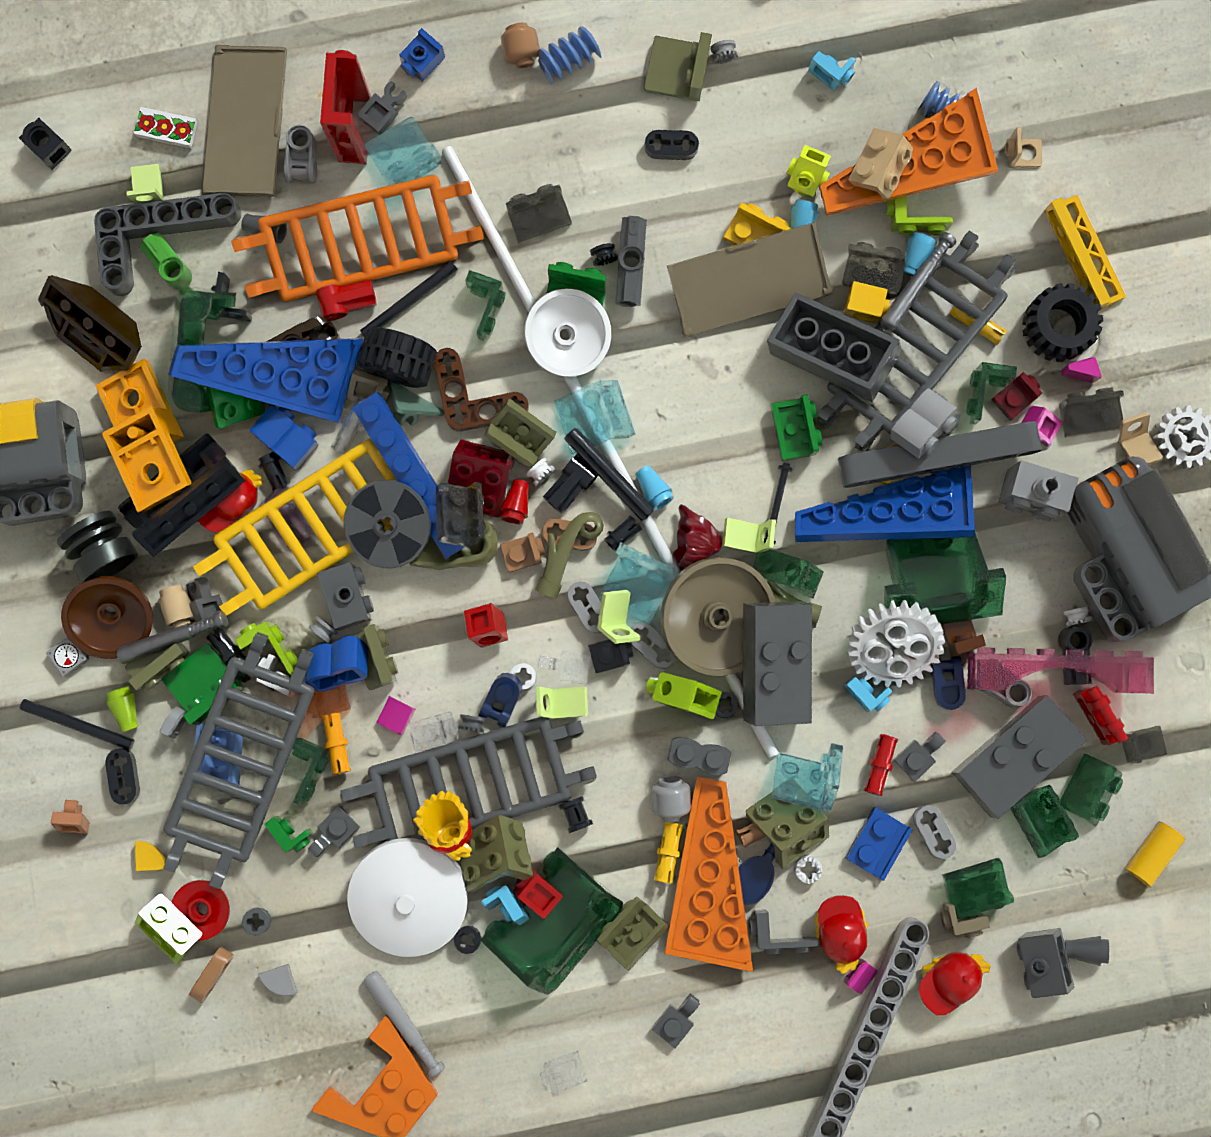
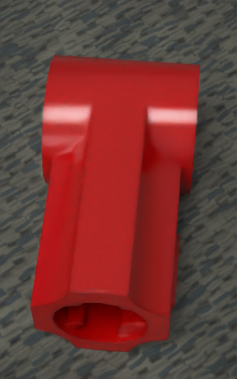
[316,280,377,321]

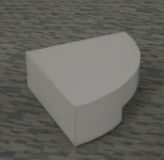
[258,964,297,995]

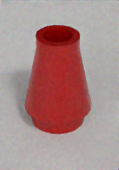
[499,479,530,525]

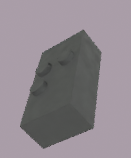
[767,292,901,403]
[743,601,812,726]
[951,695,1087,819]

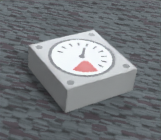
[46,637,89,677]

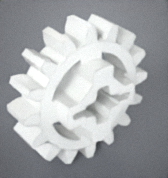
[1153,405,1211,470]

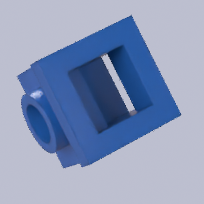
[399,28,445,82]

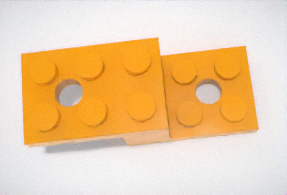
[95,358,192,513]

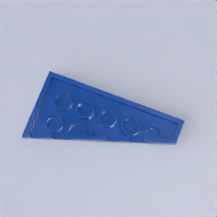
[168,338,363,423]
[795,466,975,542]

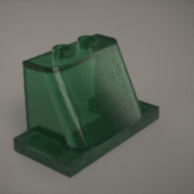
[884,533,1006,628]

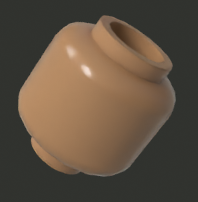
[501,22,540,69]

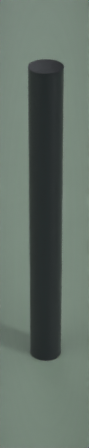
[360,261,458,337]
[20,699,135,750]

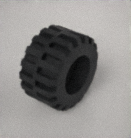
[1022,283,1103,362]
[357,327,437,388]

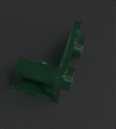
[465,270,506,341]
[966,362,1017,425]
[753,549,824,599]
[292,736,329,805]

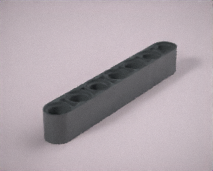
[837,421,1042,488]

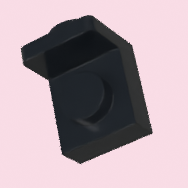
[588,635,634,674]

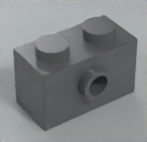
[317,562,374,631]
[1017,928,1075,998]

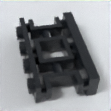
[118,433,246,557]

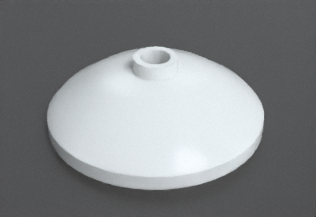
[524,289,611,377]

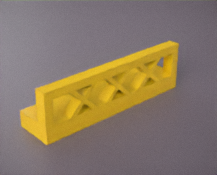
[1044,195,1126,308]

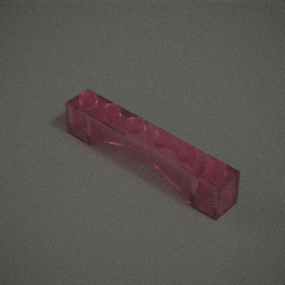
[967,647,1154,694]

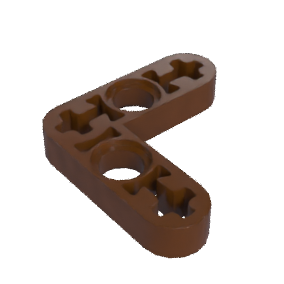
[434,348,529,432]

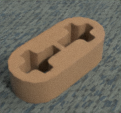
[542,519,597,551]
[189,947,234,1003]

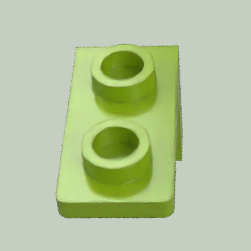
[886,196,953,235]
[234,621,298,675]

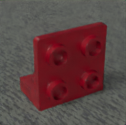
[445,439,515,518]

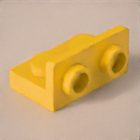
[723,202,791,245]

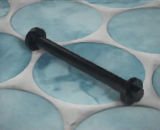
[764,463,793,545]

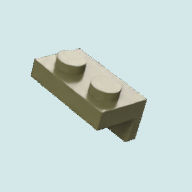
[484,398,557,469]
[351,624,399,690]
[125,642,190,691]
[596,897,669,971]

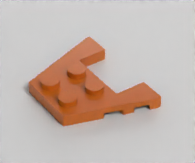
[311,1015,438,1137]

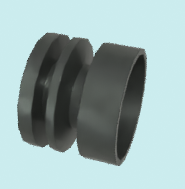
[57,510,138,582]

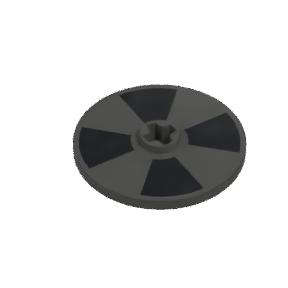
[344,480,431,569]

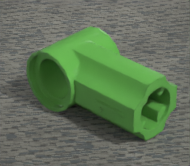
[139,232,192,290]

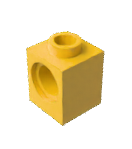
[844,281,890,324]

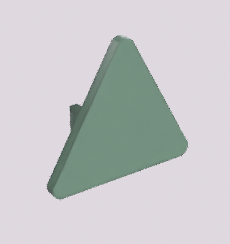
[388,382,444,426]

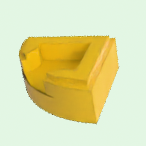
[135,840,166,871]

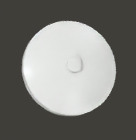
[347,838,468,957]

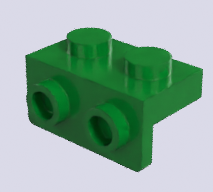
[770,394,822,462]

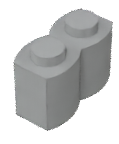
[890,388,957,459]

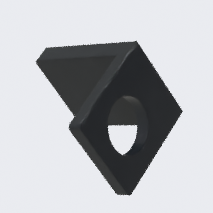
[210,272,252,321]

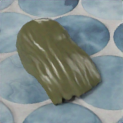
[410,514,498,570]

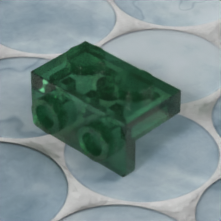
[1058,753,1123,826]
[1010,785,1079,858]
[942,857,1014,919]

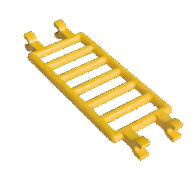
[193,439,435,616]

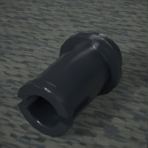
[258,452,290,491]
[604,516,642,552]

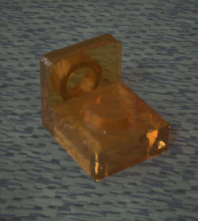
[307,684,351,718]

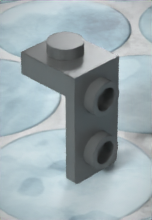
[749,909,819,954]

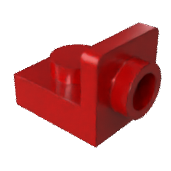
[513,868,563,919]

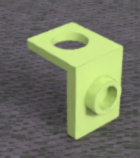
[126,164,164,204]
[722,518,776,554]
[597,590,641,644]
[536,686,588,719]

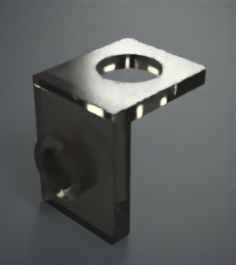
[1122,726,1167,763]

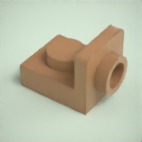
[500,532,546,573]

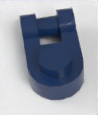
[931,656,966,710]
[478,673,522,727]

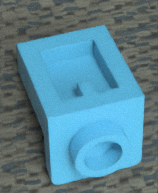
[808,51,856,91]
[843,677,892,712]
[481,885,530,925]

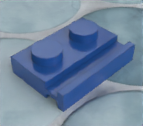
[845,807,913,881]

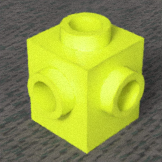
[786,145,831,197]

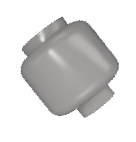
[652,776,691,822]

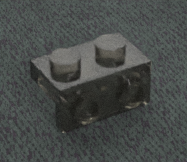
[842,242,907,295]

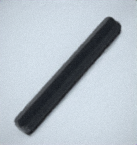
[564,428,654,521]

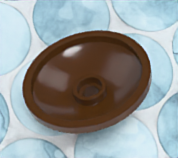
[61,576,153,659]

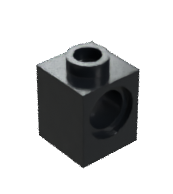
[19,117,72,170]

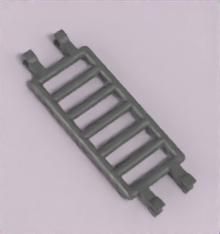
[817,230,1016,452]
[163,632,314,889]
[340,717,597,848]

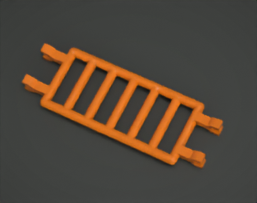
[231,175,484,302]

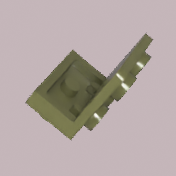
[460,814,533,893]

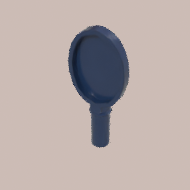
[739,843,775,905]

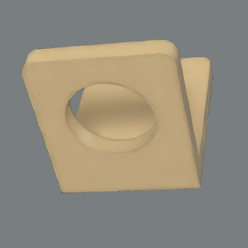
[1005,127,1042,167]
[1118,412,1163,465]

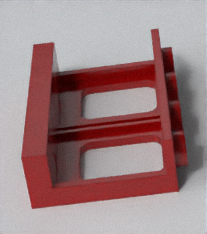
[320,50,371,164]

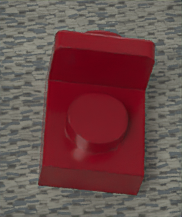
[991,372,1042,421]

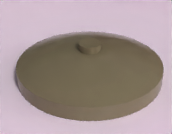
[660,557,775,676]

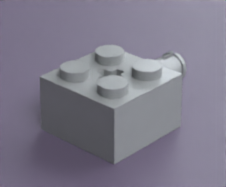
[998,460,1078,521]

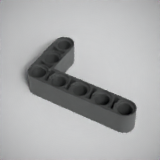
[94,193,241,296]

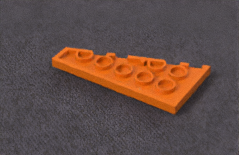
[819,87,998,216]
[665,776,753,972]

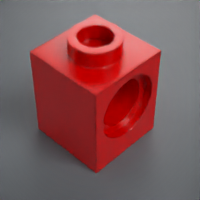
[464,603,508,648]

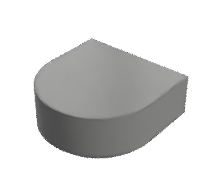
[159,706,187,738]

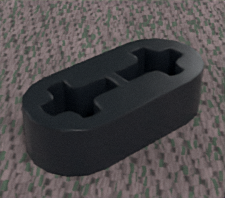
[644,130,699,160]
[105,749,140,804]

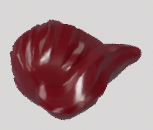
[673,504,722,569]

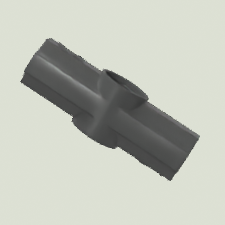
[616,216,647,307]

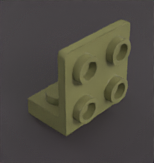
[644,32,712,102]
[746,780,829,869]

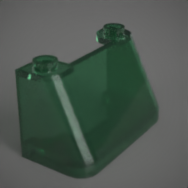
[168,287,236,413]
[480,847,623,995]

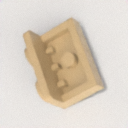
[848,128,913,200]

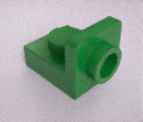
[264,816,313,853]

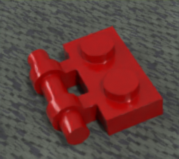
[1073,686,1128,745]

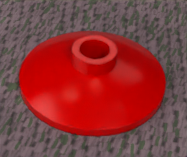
[171,880,230,941]

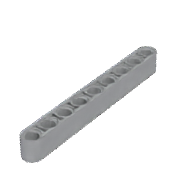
[806,917,929,1137]

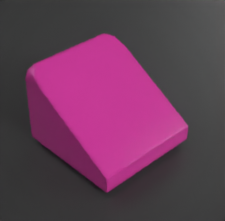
[1060,357,1102,383]
[1021,406,1062,447]
[376,696,416,735]
[843,958,878,994]

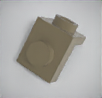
[346,369,390,404]
[940,902,990,938]

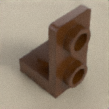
[934,592,986,656]

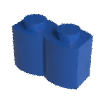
[249,404,319,470]
[305,636,368,692]

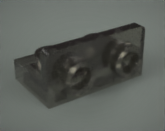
[505,184,572,243]
[1059,387,1124,438]
[436,482,486,547]

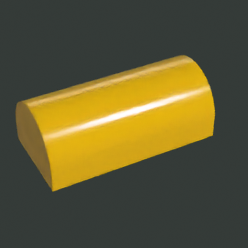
[1124,821,1186,888]

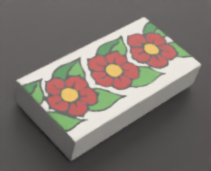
[134,107,198,149]

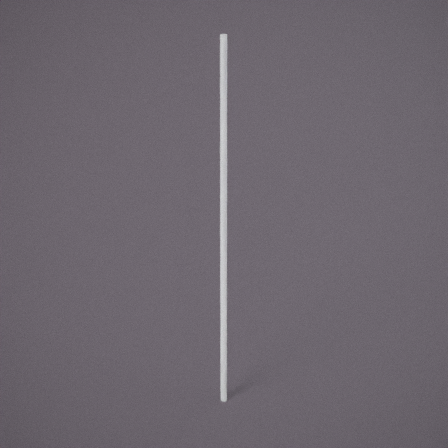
[442,146,779,758]

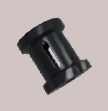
[558,796,593,833]

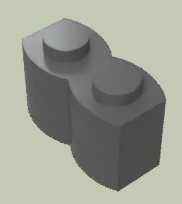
[667,738,731,775]

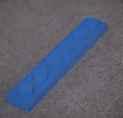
[352,392,472,558]

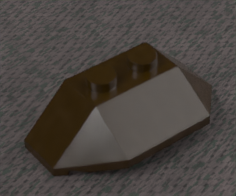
[38,275,142,372]

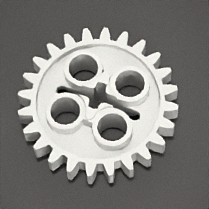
[847,600,945,687]

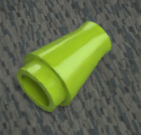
[105,686,139,732]

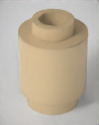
[158,584,194,628]

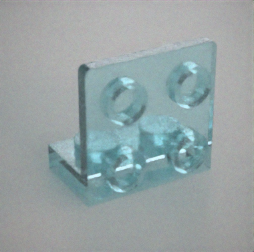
[364,116,442,186]
[555,380,636,454]
[599,543,676,624]
[772,743,843,812]

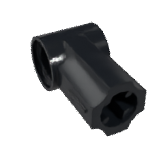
[543,454,598,514]
[1058,627,1093,685]

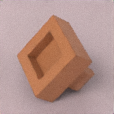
[50,800,90,834]

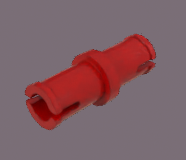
[863,734,898,796]

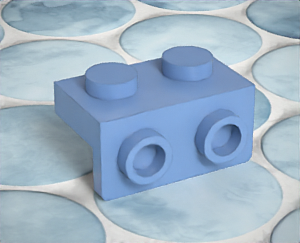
[194,724,243,786]

